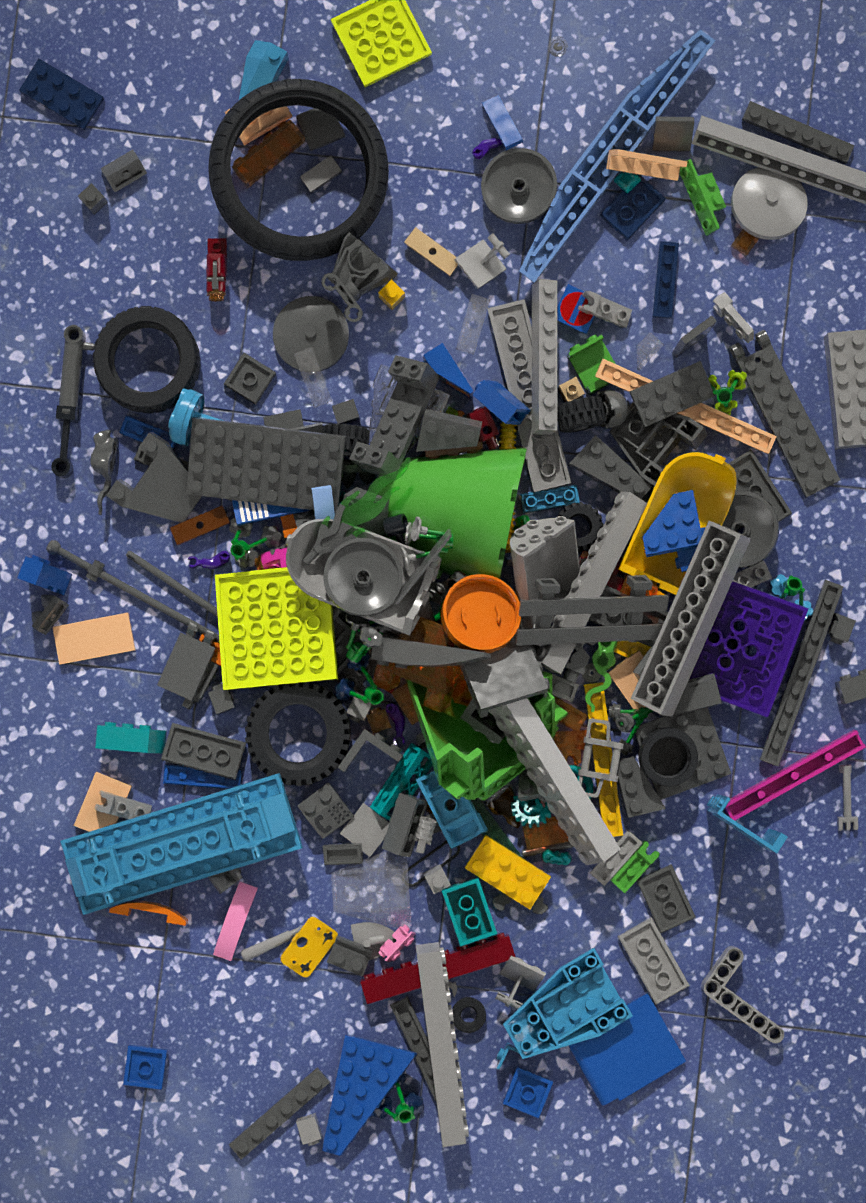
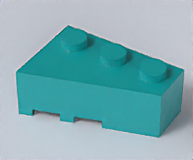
[95,722,167,754]

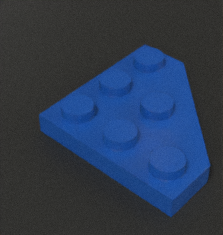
[643,490,702,557]

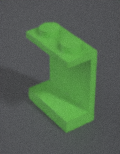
[567,334,615,395]

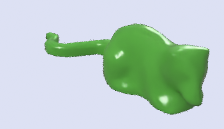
[585,641,617,712]

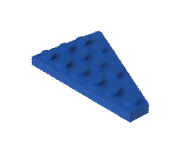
[322,1035,417,1156]

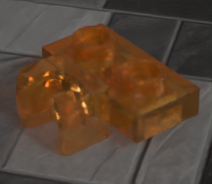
[553,730,587,765]

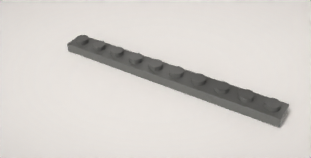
[759,580,844,767]

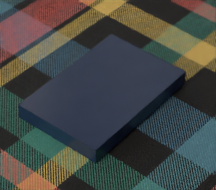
[600,175,666,241]

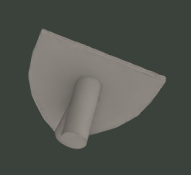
[351,922,396,960]

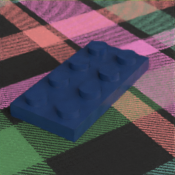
[19,58,104,130]

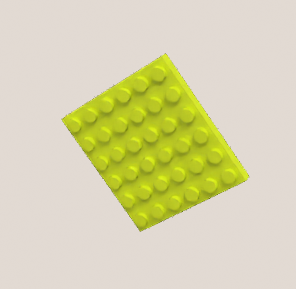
[215,567,338,690]

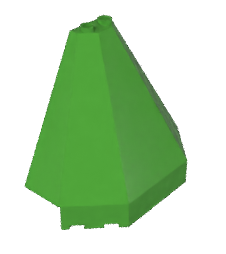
[402,665,568,800]

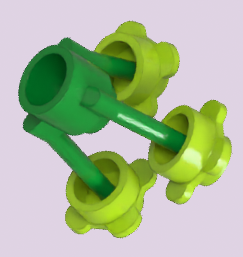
[708,370,747,415]

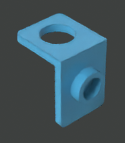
[496,1042,519,1070]

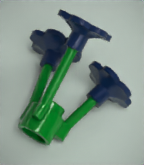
[335,653,385,705]
[373,1071,424,1124]

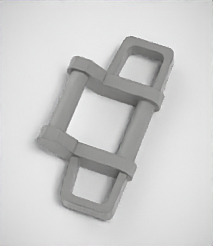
[578,718,624,798]

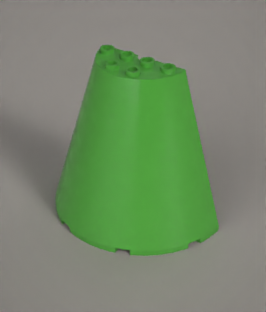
[372,448,527,579]

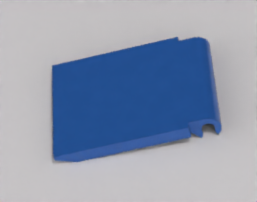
[568,993,686,1106]

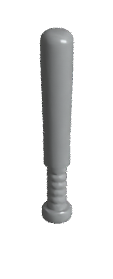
[241,925,303,961]

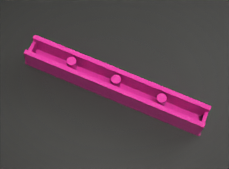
[724,730,866,820]

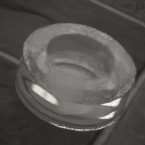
[548,36,568,57]

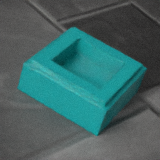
[614,172,641,194]

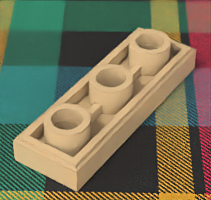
[404,227,458,277]

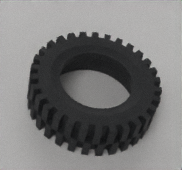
[245,682,351,786]

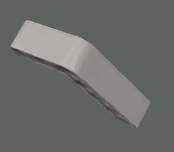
[701,946,784,1043]

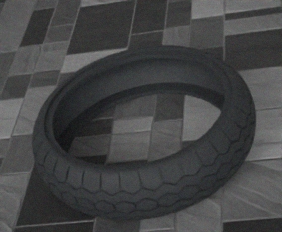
[208,79,389,261]

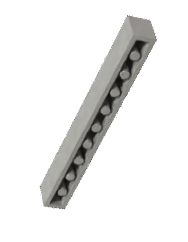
[692,116,866,204]
[536,492,647,674]

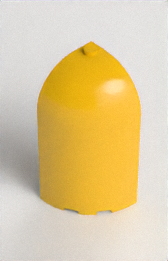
[618,452,736,595]

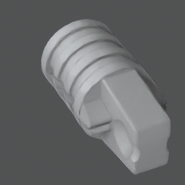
[414,817,437,854]

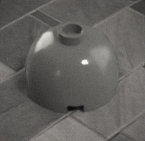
[596,390,630,429]

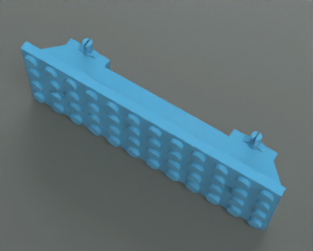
[60,773,303,915]

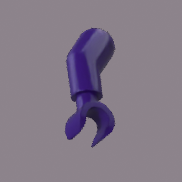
[472,138,503,159]
[188,551,230,569]
[386,703,406,746]

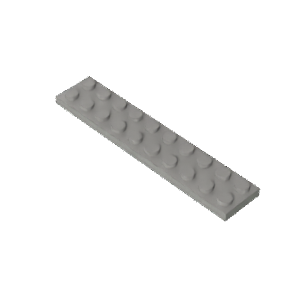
[488,299,571,493]

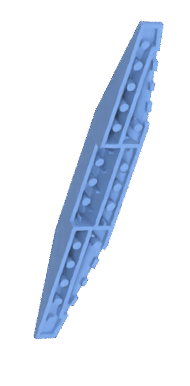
[519,30,716,283]

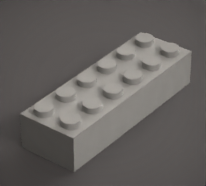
[824,330,866,450]

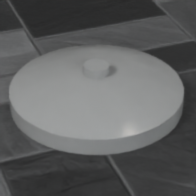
[731,167,808,240]

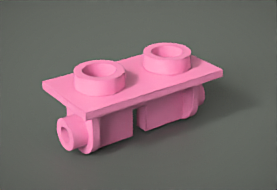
[378,924,416,962]

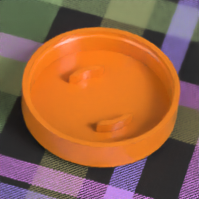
[441,574,521,653]

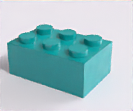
[442,877,497,946]

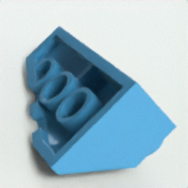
[239,40,289,100]

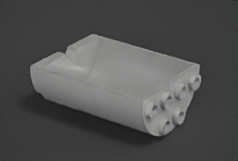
[510,516,580,629]

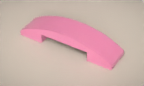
[213,882,258,961]

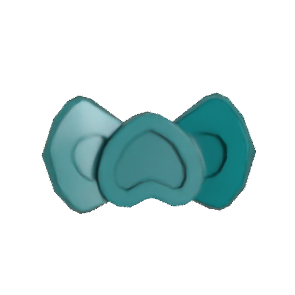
[542,849,572,865]

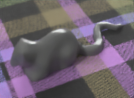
[90,430,119,515]

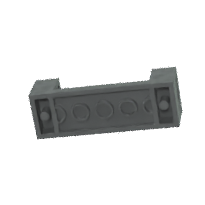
[349,355,440,480]

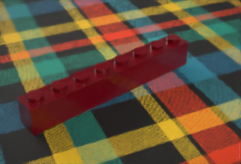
[360,932,515,1004]

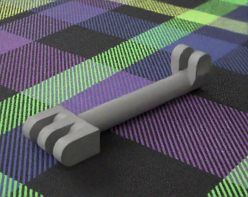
[837,764,858,831]

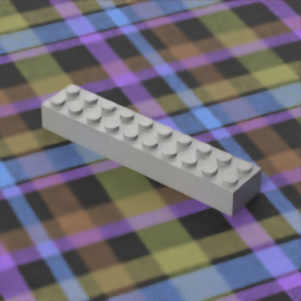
[631,521,751,717]
[488,698,621,865]
[416,942,469,1147]

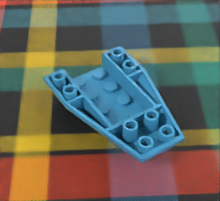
[503,948,633,1059]

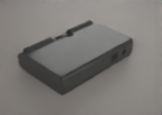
[675,673,722,715]

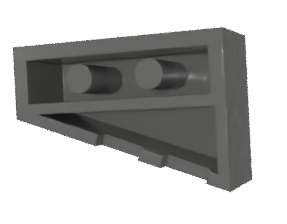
[416,409,482,452]
[617,756,666,818]

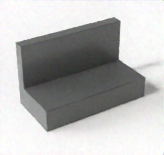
[100,149,147,192]

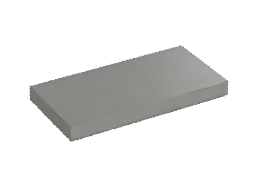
[618,917,690,1005]

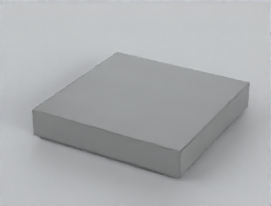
[340,803,389,857]

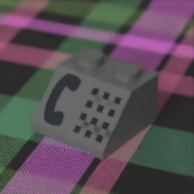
[297,783,354,839]

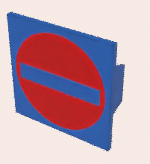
[557,284,595,334]

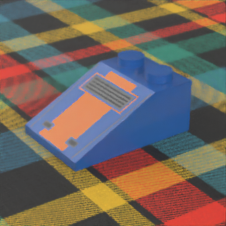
[423,343,474,399]

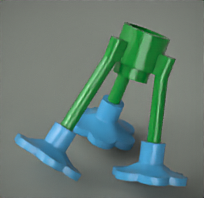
[770,574,813,620]

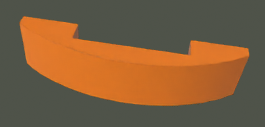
[109,901,188,926]

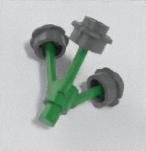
[609,703,653,755]

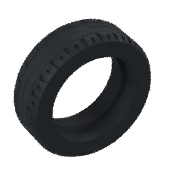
[93,306,200,414]

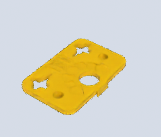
[280,917,338,977]

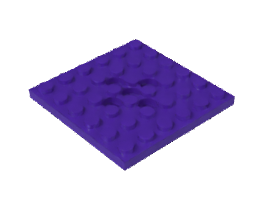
[689,581,809,717]

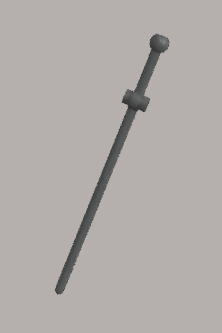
[46,540,220,644]
[126,551,314,683]

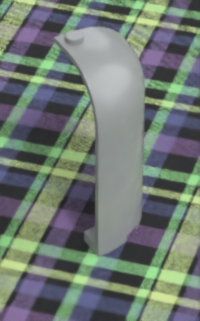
[286,519,442,635]

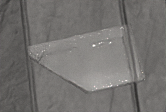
[637,332,664,371]

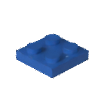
[123,1045,168,1090]
[503,1066,553,1118]

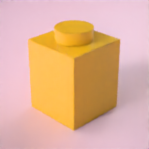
[378,279,405,310]

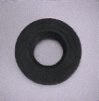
[452,997,486,1033]

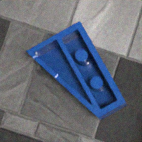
[17,555,72,595]

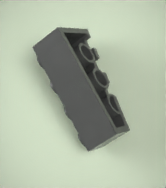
[568,435,652,499]

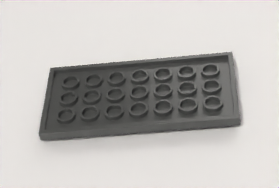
[187,417,346,513]

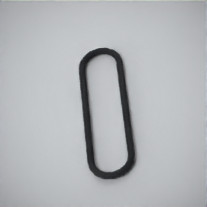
[402,841,460,887]

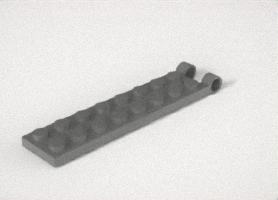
[729,330,840,498]

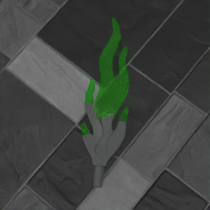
[303,457,410,565]

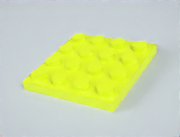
[331,0,432,88]

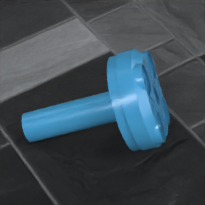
[168,388,224,446]

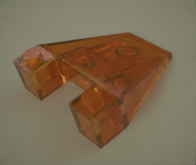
[373,617,454,712]

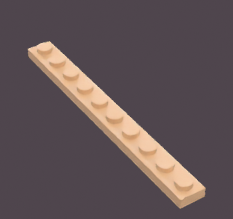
[595,359,777,454]

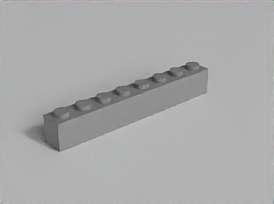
[532,279,557,435]

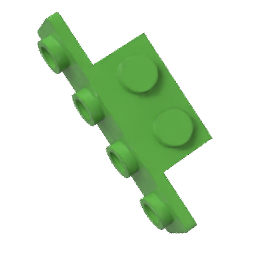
[679,159,726,236]

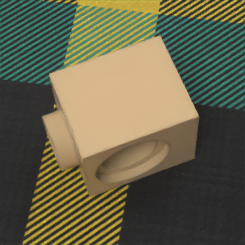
[558,377,585,402]

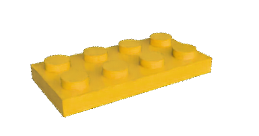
[465,835,551,909]

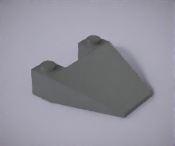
[609,402,708,489]
[106,432,202,523]

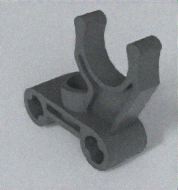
[321,240,378,322]

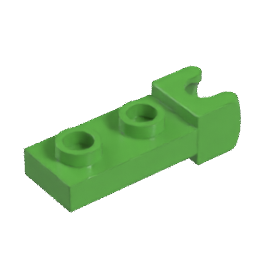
[610,841,660,893]

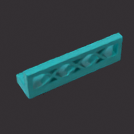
[370,743,432,821]

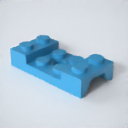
[416,771,488,849]

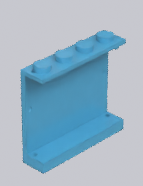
[707,794,788,853]

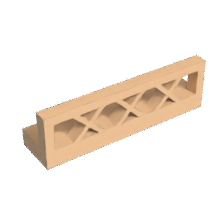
[606,149,688,181]

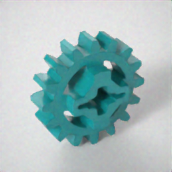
[511,796,551,828]

